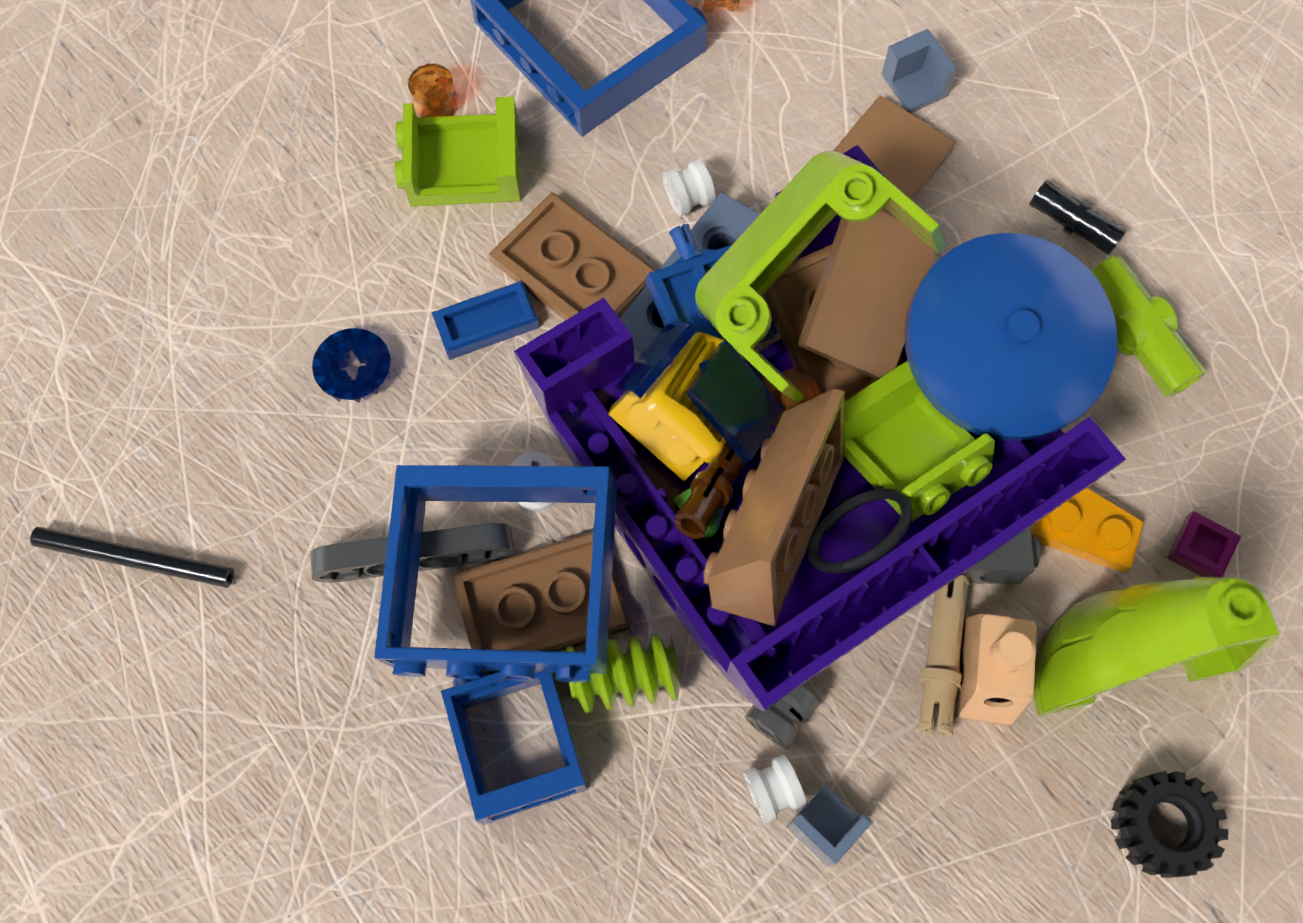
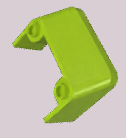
[695,151,946,403]

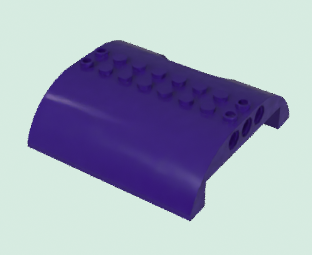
[514,145,1126,711]

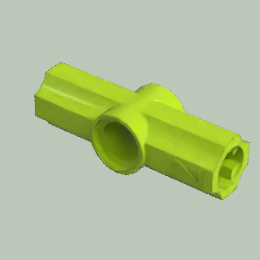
[1091,255,1207,397]

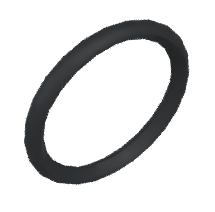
[807,488,913,574]

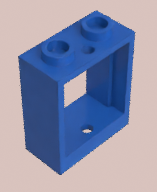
[441,671,588,825]

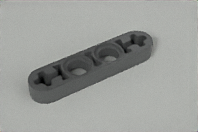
[310,523,514,583]

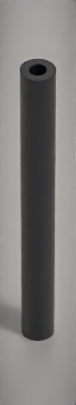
[30,527,234,588]

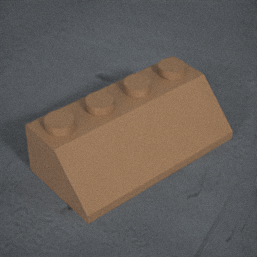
[704,389,844,626]

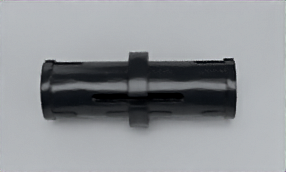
[1029,179,1128,256]

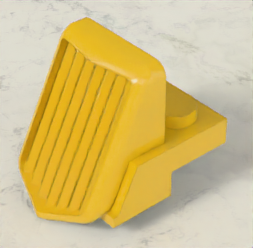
[608,330,756,481]

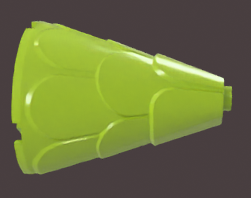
[1033,577,1280,716]

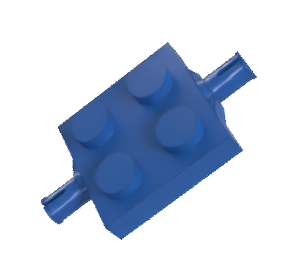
[645,224,778,380]

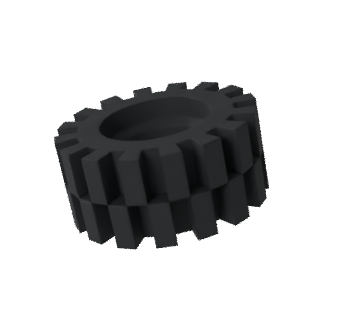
[1111,771,1229,878]

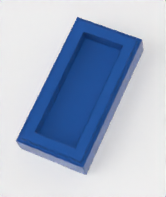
[431,281,539,360]

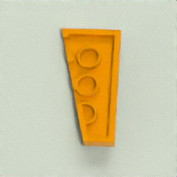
[1031,488,1143,573]

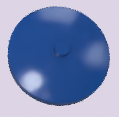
[904,233,1117,441]

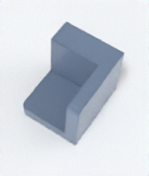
[881,29,956,113]
[786,785,873,867]

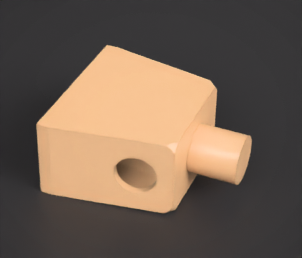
[956,614,1037,726]

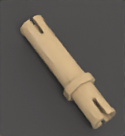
[917,575,970,736]

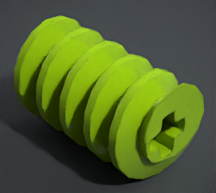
[566,633,680,713]

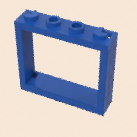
[470,0,708,137]
[374,465,617,683]

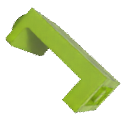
[395,96,521,207]
[844,361,995,522]

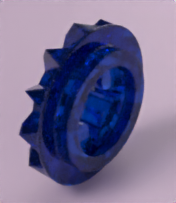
[312,328,392,403]

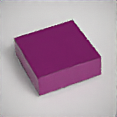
[1167,511,1241,578]

